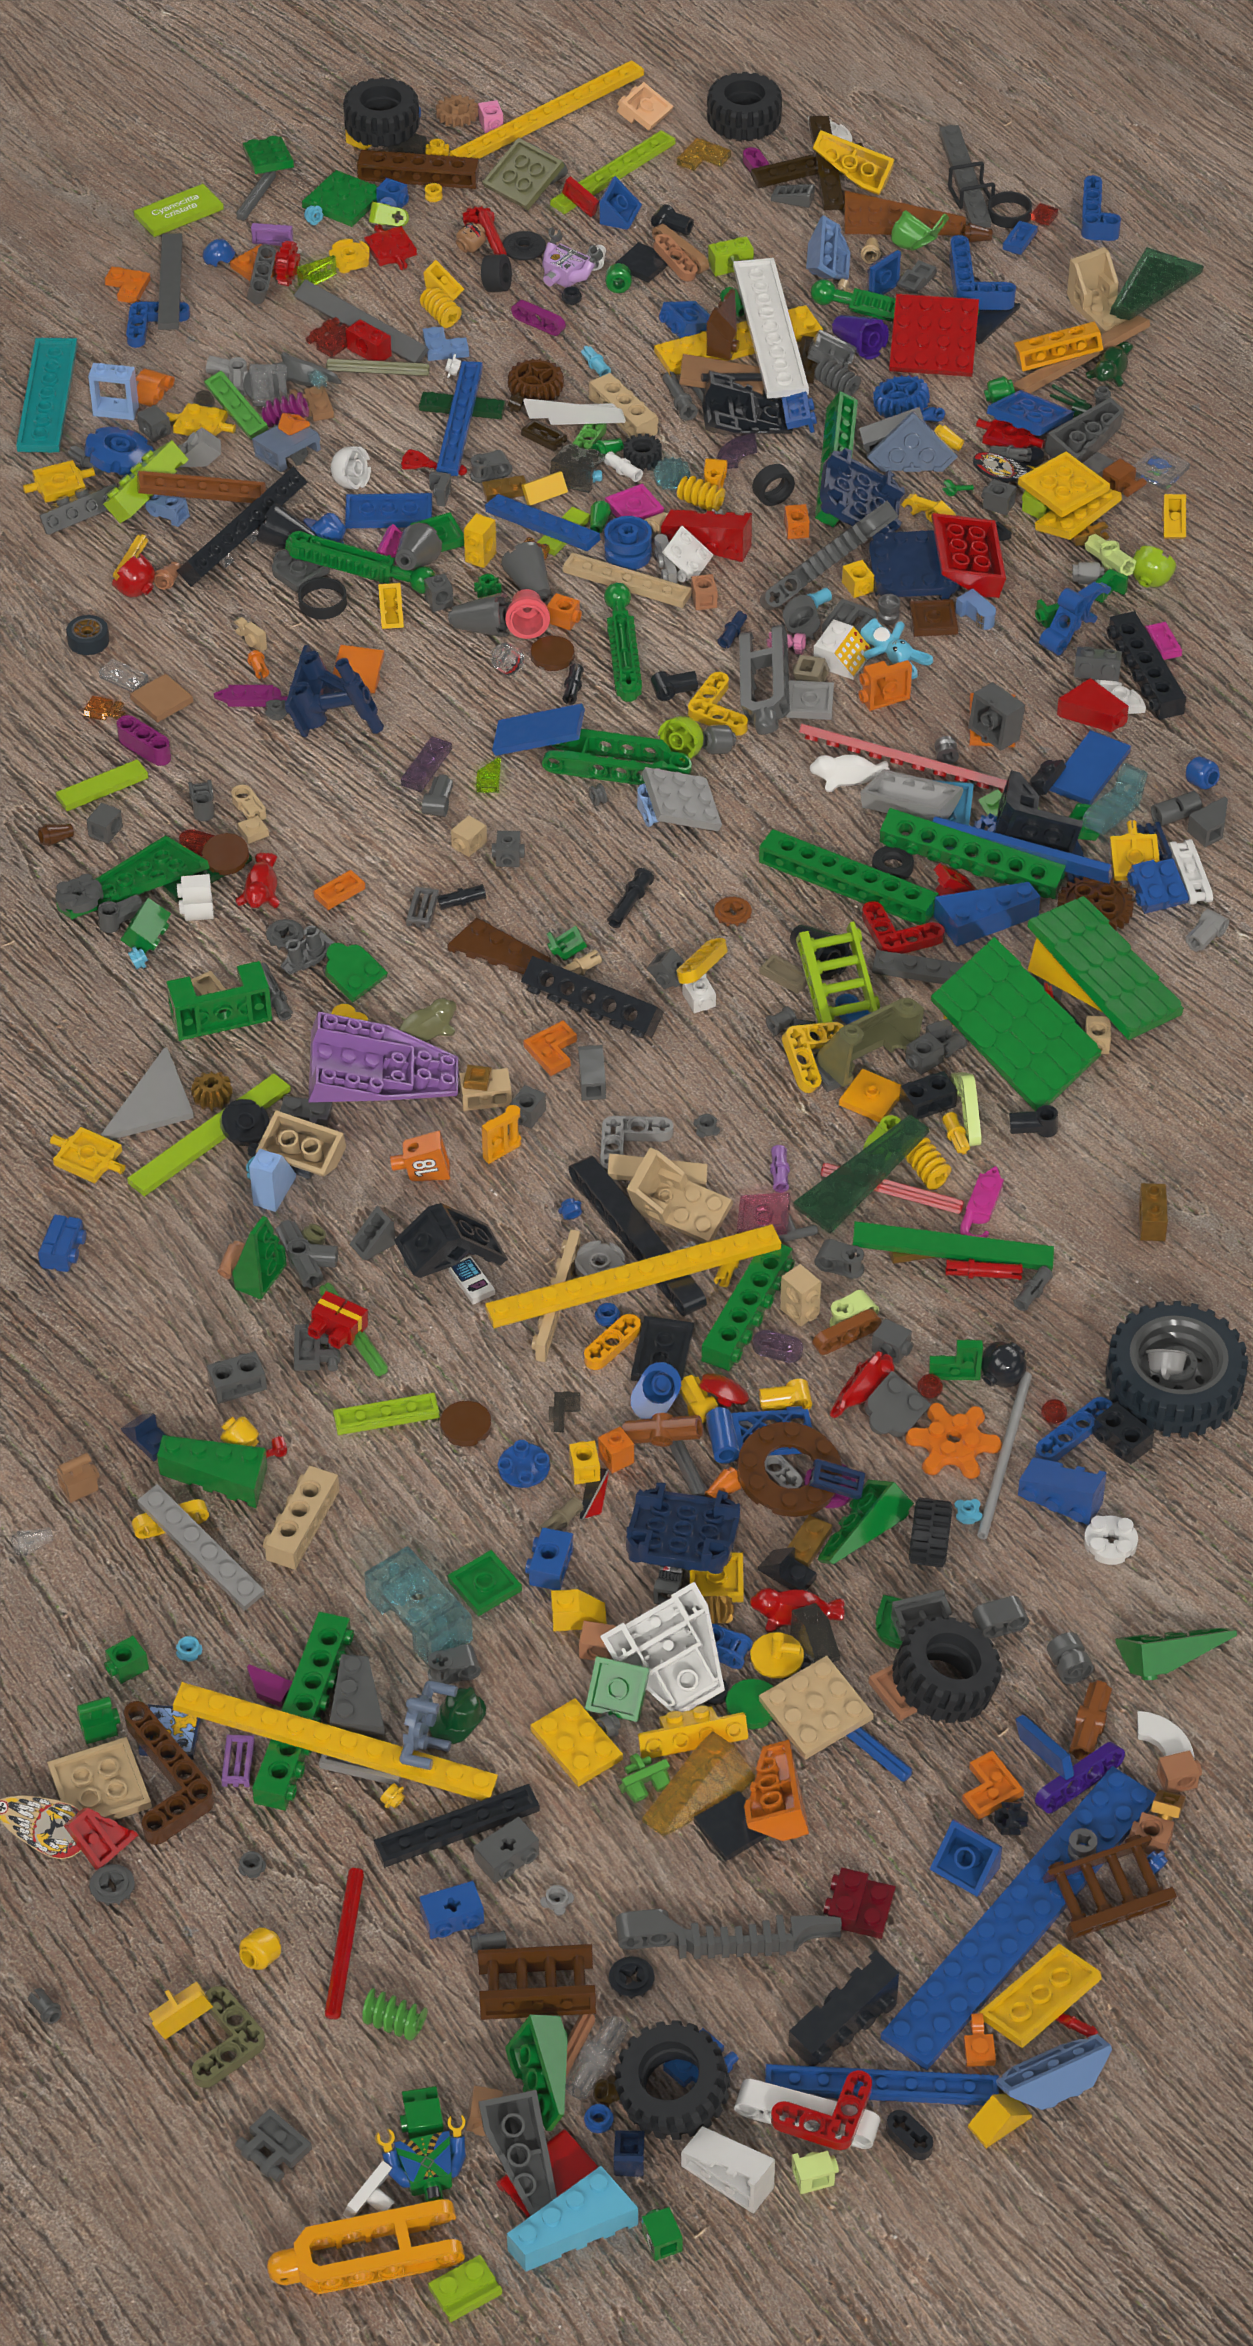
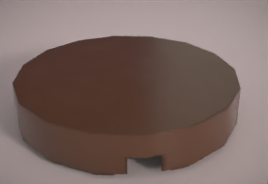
[531,636,575,671]
[202,833,249,875]
[440,1400,492,1447]

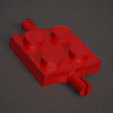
[364,224,417,270]
[976,418,1045,449]

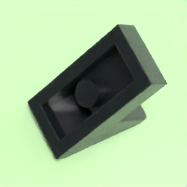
[758,1547,817,1591]

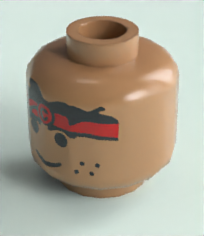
[456,223,486,253]

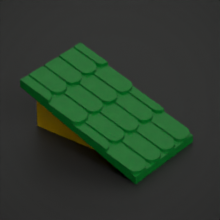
[1027,896,1184,1041]
[931,937,1102,1111]

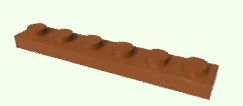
[137,471,266,503]

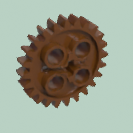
[1057,877,1134,931]

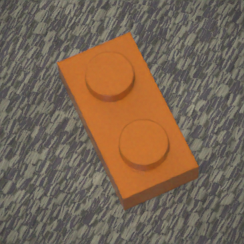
[314,870,365,910]

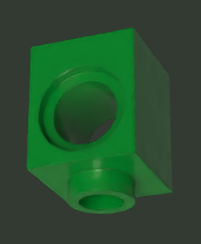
[104,1635,149,1684]

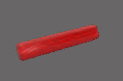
[478,210,507,255]

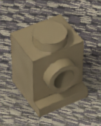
[793,655,830,682]

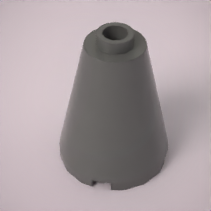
[395,523,442,570]
[501,542,551,603]
[448,592,510,637]

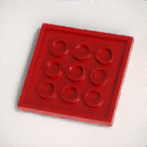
[889,294,979,377]

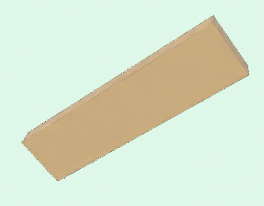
[607,1154,707,1188]

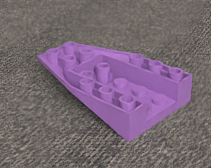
[308,1011,458,1102]

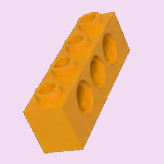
[1014,321,1103,371]

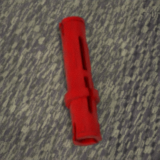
[945,1259,1022,1280]

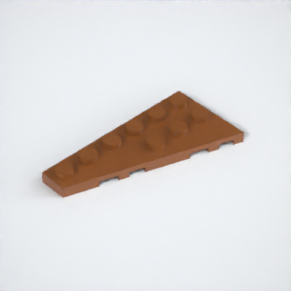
[844,191,966,236]

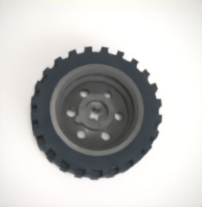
[1105,1301,1249,1438]

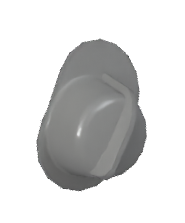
[1146,1349,1191,1380]

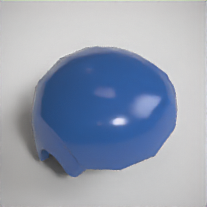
[202,239,236,267]

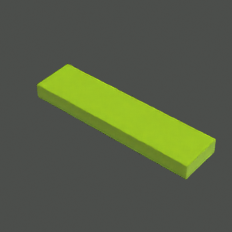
[56,759,148,812]
[333,1392,440,1435]

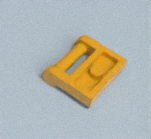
[481,1105,521,1164]

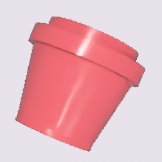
[505,589,550,639]

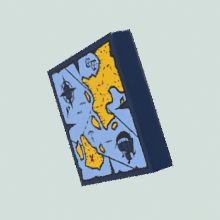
[139,1704,202,1760]

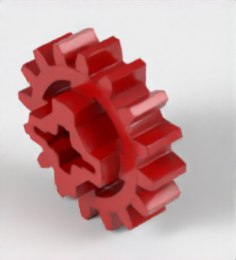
[274,240,301,286]

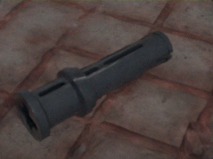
[607,868,655,928]

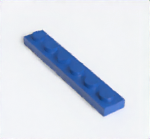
[485,494,601,551]

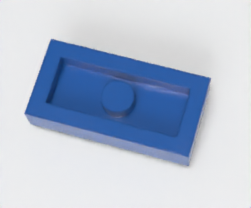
[1003,221,1038,255]

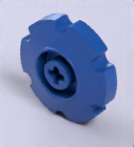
[84,427,154,476]

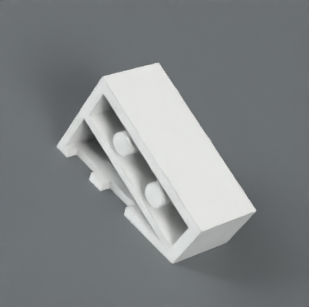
[681,2126,775,2214]

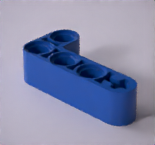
[1081,175,1121,241]

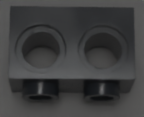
[900,1071,958,1122]
[1093,1402,1154,1465]

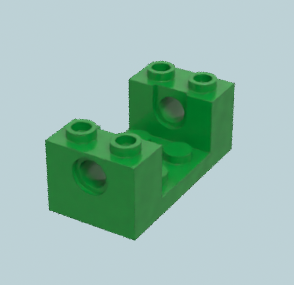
[166,961,272,1041]

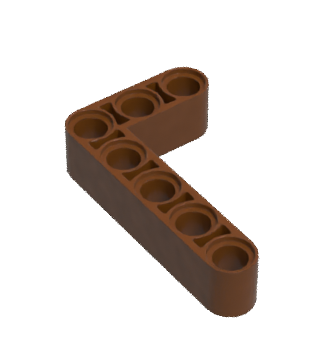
[124,1701,214,1845]

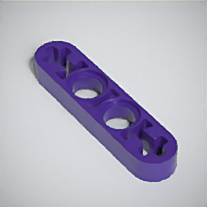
[1035,1742,1125,1814]

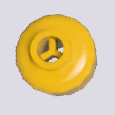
[220,1416,259,1447]
[239,1927,281,1970]

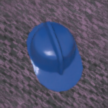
[304,513,346,544]
[631,1362,681,1419]

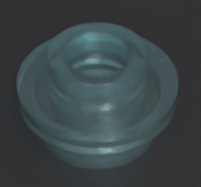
[308,370,328,389]

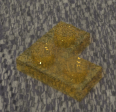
[677,138,731,171]

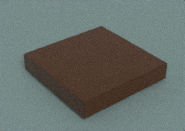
[909,599,958,637]

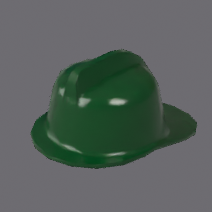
[429,1687,486,1744]

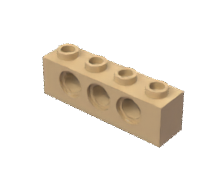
[589,373,659,437]
[263,1465,340,1570]

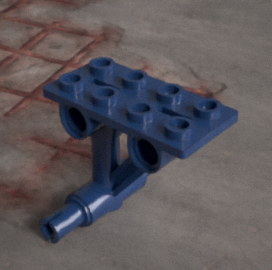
[285,645,384,737]

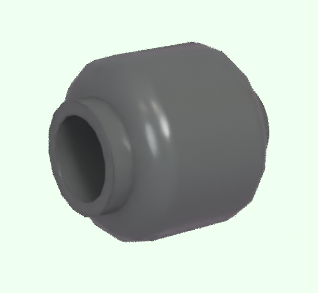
[702,725,736,755]

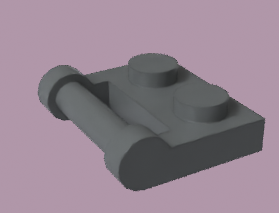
[822,599,877,633]

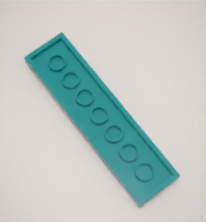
[16,338,78,453]

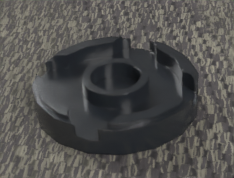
[220,1099,269,1146]

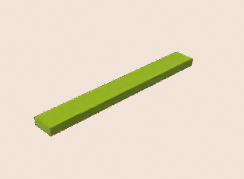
[550,130,675,214]
[127,1074,291,1197]

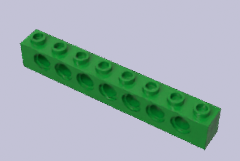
[815,391,858,527]
[879,808,1066,900]
[759,829,939,925]
[252,1612,354,1811]

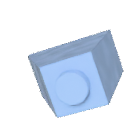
[249,1149,296,1212]

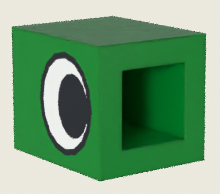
[642,2207,683,2261]

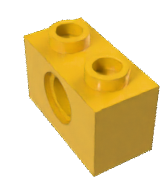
[464,513,497,568]

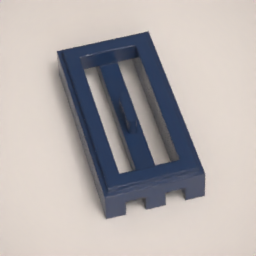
[1137,822,1172,861]
[809,1459,866,1500]

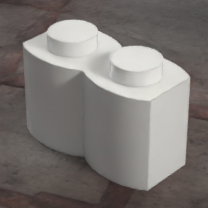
[177,874,214,921]

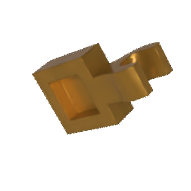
[1071,522,1109,546]

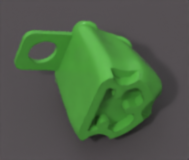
[891,210,949,251]

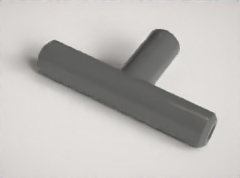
[777,1214,818,1243]

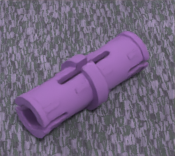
[770,1145,790,1193]

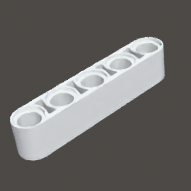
[734,2079,880,2149]

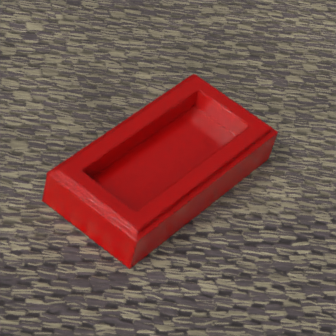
[562,176,599,217]

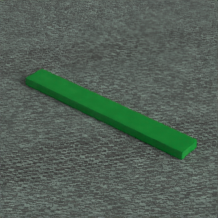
[852,1221,1054,1271]

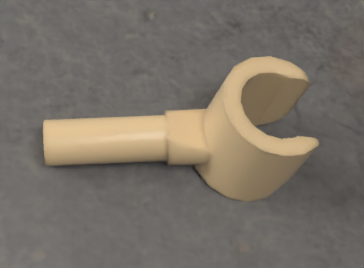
[837,279,854,293]

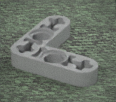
[600,1116,673,1172]

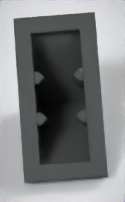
[349,1205,396,1260]

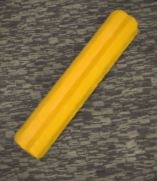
[113,534,148,581]

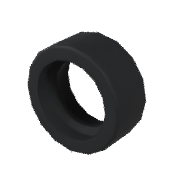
[752,464,795,506]

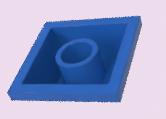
[867,250,901,295]

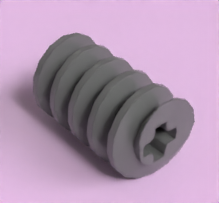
[815,357,861,396]

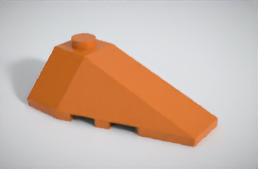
[744,1739,809,1841]

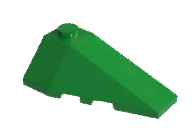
[1115,1627,1237,1680]

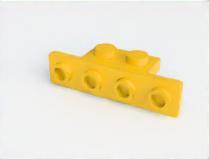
[638,1706,748,1759]

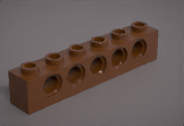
[357,150,479,189]

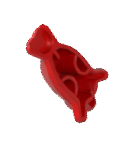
[236,853,280,908]
[830,1351,895,1418]
[750,1588,845,1633]

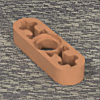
[653,234,698,281]

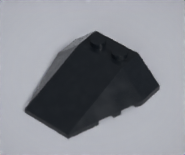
[702,370,793,435]

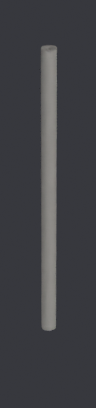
[977,1372,1032,1539]

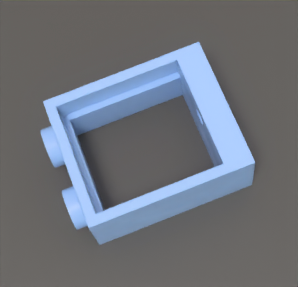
[88,363,139,420]

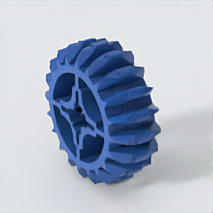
[873,375,930,418]

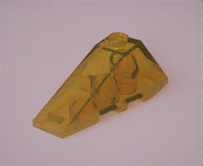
[642,1731,755,1837]

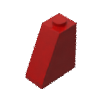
[1057,678,1129,732]

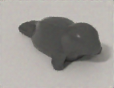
[270,352,342,387]

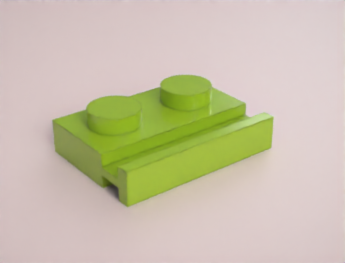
[428,2255,502,2323]

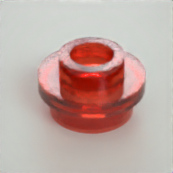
[917,1374,943,1398]
[1041,1399,1067,1424]

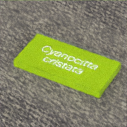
[134,184,224,237]

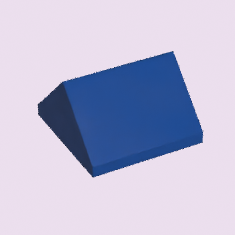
[599,176,642,230]
[930,1819,1002,1897]

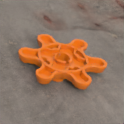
[905,1403,1002,1479]

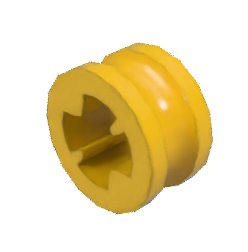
[425,183,443,202]

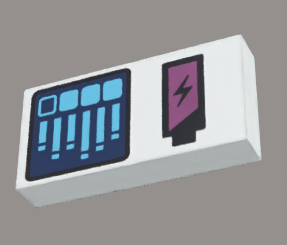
[448,1256,495,1304]

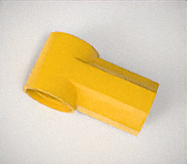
[680,1375,718,1423]
[759,1379,812,1411]

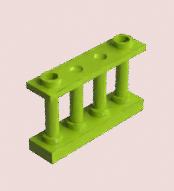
[796,921,880,1023]

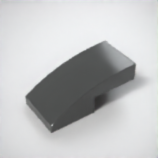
[897,260,937,293]

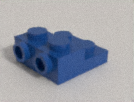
[659,301,710,338]
[1127,858,1189,914]

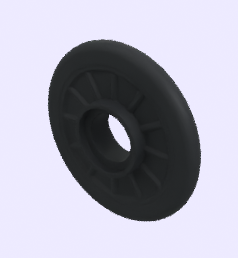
[502,231,546,261]

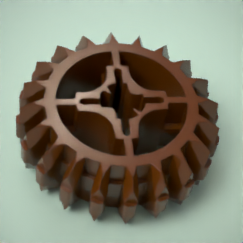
[508,358,564,401]

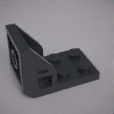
[994,770,1083,854]
[394,1203,508,1278]

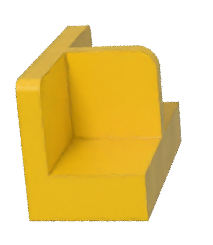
[149,1981,213,2040]

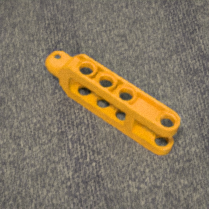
[267,2199,465,2295]

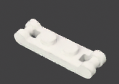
[1168,839,1213,905]

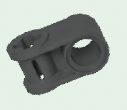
[470,450,513,483]
[188,779,214,821]
[814,1239,864,1279]
[428,1644,482,1684]

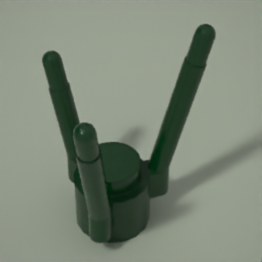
[1050,384,1092,418]

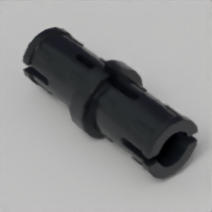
[562,664,584,705]
[437,884,486,910]

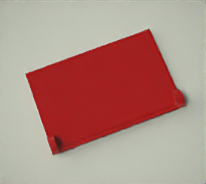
[496,2129,598,2218]

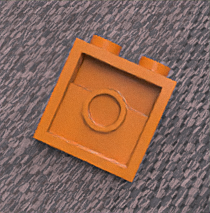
[858,660,912,711]

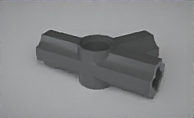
[275,1220,338,1289]

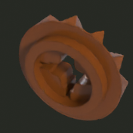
[714,897,752,927]

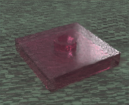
[736,1192,791,1235]

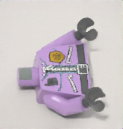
[542,227,603,288]

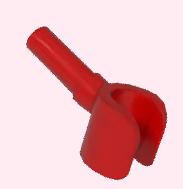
[266,1436,287,1458]

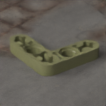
[192,1986,266,2088]

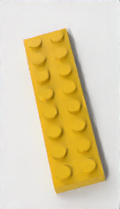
[654,305,823,376]

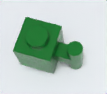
[76,1696,121,1745]
[400,2086,444,2139]

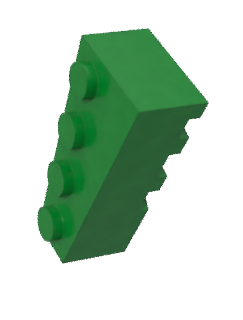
[157,1435,267,1508]

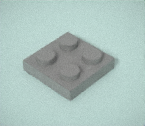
[786,680,834,720]

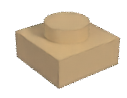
[237,815,269,844]

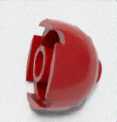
[112,553,155,598]

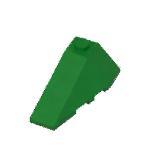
[232,1216,287,1300]
[817,1479,914,1565]
[505,2015,568,2131]

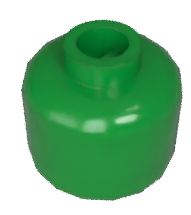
[605,263,632,294]
[984,376,1015,404]

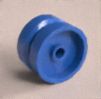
[604,516,652,570]

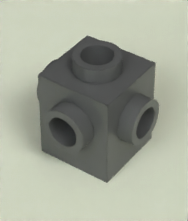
[492,831,525,867]
[646,948,684,989]

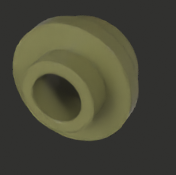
[302,1224,326,1245]

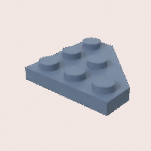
[867,411,958,472]

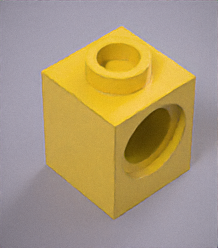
[842,560,874,598]
[569,1441,600,1485]

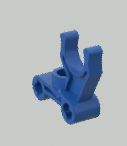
[1039,582,1111,656]

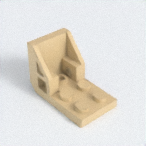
[1067,247,1136,334]
[627,1147,733,1243]

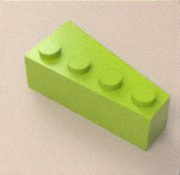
[103,440,189,523]

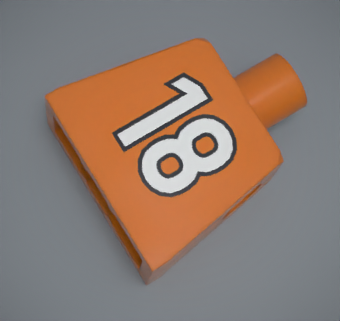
[390,1131,450,1181]

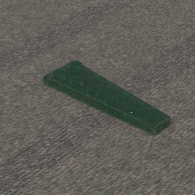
[793,1115,929,1234]

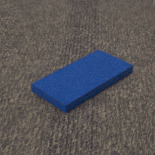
[345,493,432,529]
[492,703,585,756]
[1049,730,1131,805]

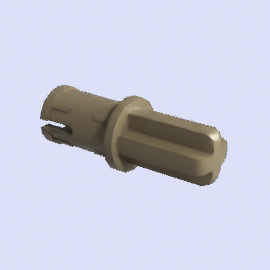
[538,1497,584,1533]

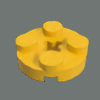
[329,239,370,273]

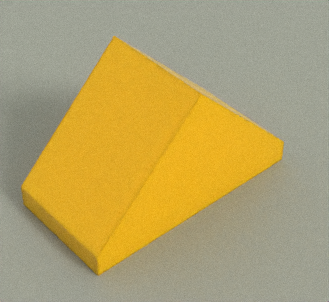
[378,583,404,629]
[968,2094,1032,2149]

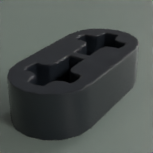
[886,2110,934,2160]

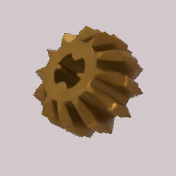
[191,1070,233,1111]
[704,1596,734,1624]

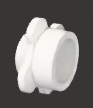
[445,354,461,378]

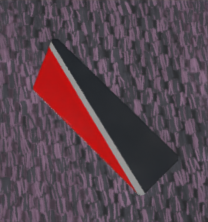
[580,1468,609,1519]

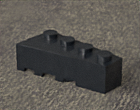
[788,1950,899,2066]

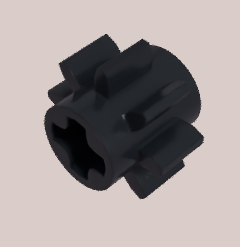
[994,1802,1028,1836]

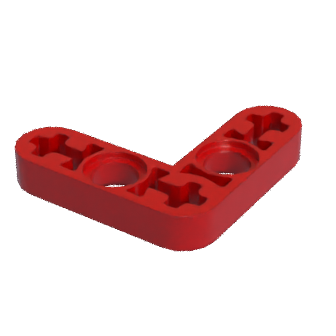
[862,901,945,954]
[771,2070,872,2151]

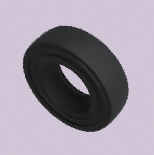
[872,846,914,880]

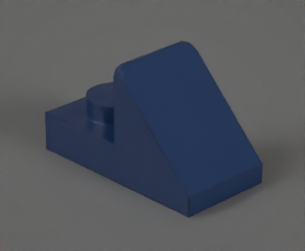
[121,1413,166,1462]
[614,2130,645,2177]

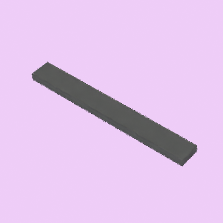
[158,233,183,330]
[294,279,429,363]

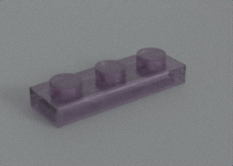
[401,736,452,792]

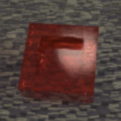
[1031,203,1058,226]

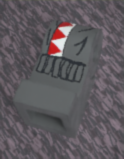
[654,1566,685,1605]

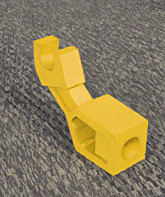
[901,494,956,522]

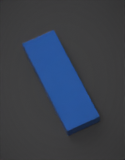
[1015,1715,1074,1780]

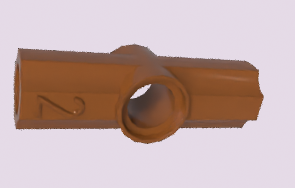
[622,1413,703,1447]
[1069,1680,1112,1760]

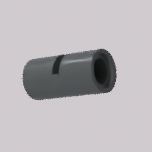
[1151,791,1202,826]

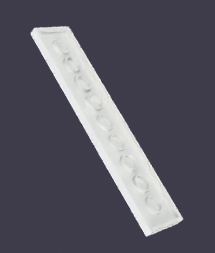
[733,258,809,399]

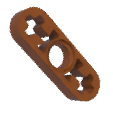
[812,1309,882,1355]

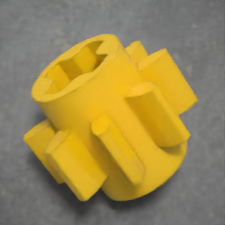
[425,139,449,156]

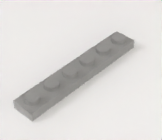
[137,1484,264,1611]

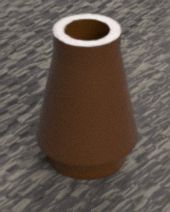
[962,223,993,243]
[38,824,74,847]

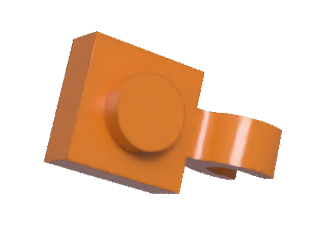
[964,2013,996,2067]

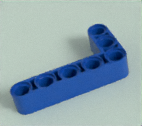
[949,235,1016,310]

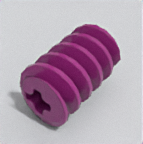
[262,392,309,428]

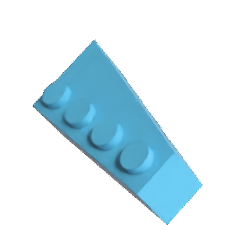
[507,2166,638,2272]

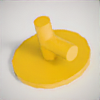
[750,1632,804,1678]

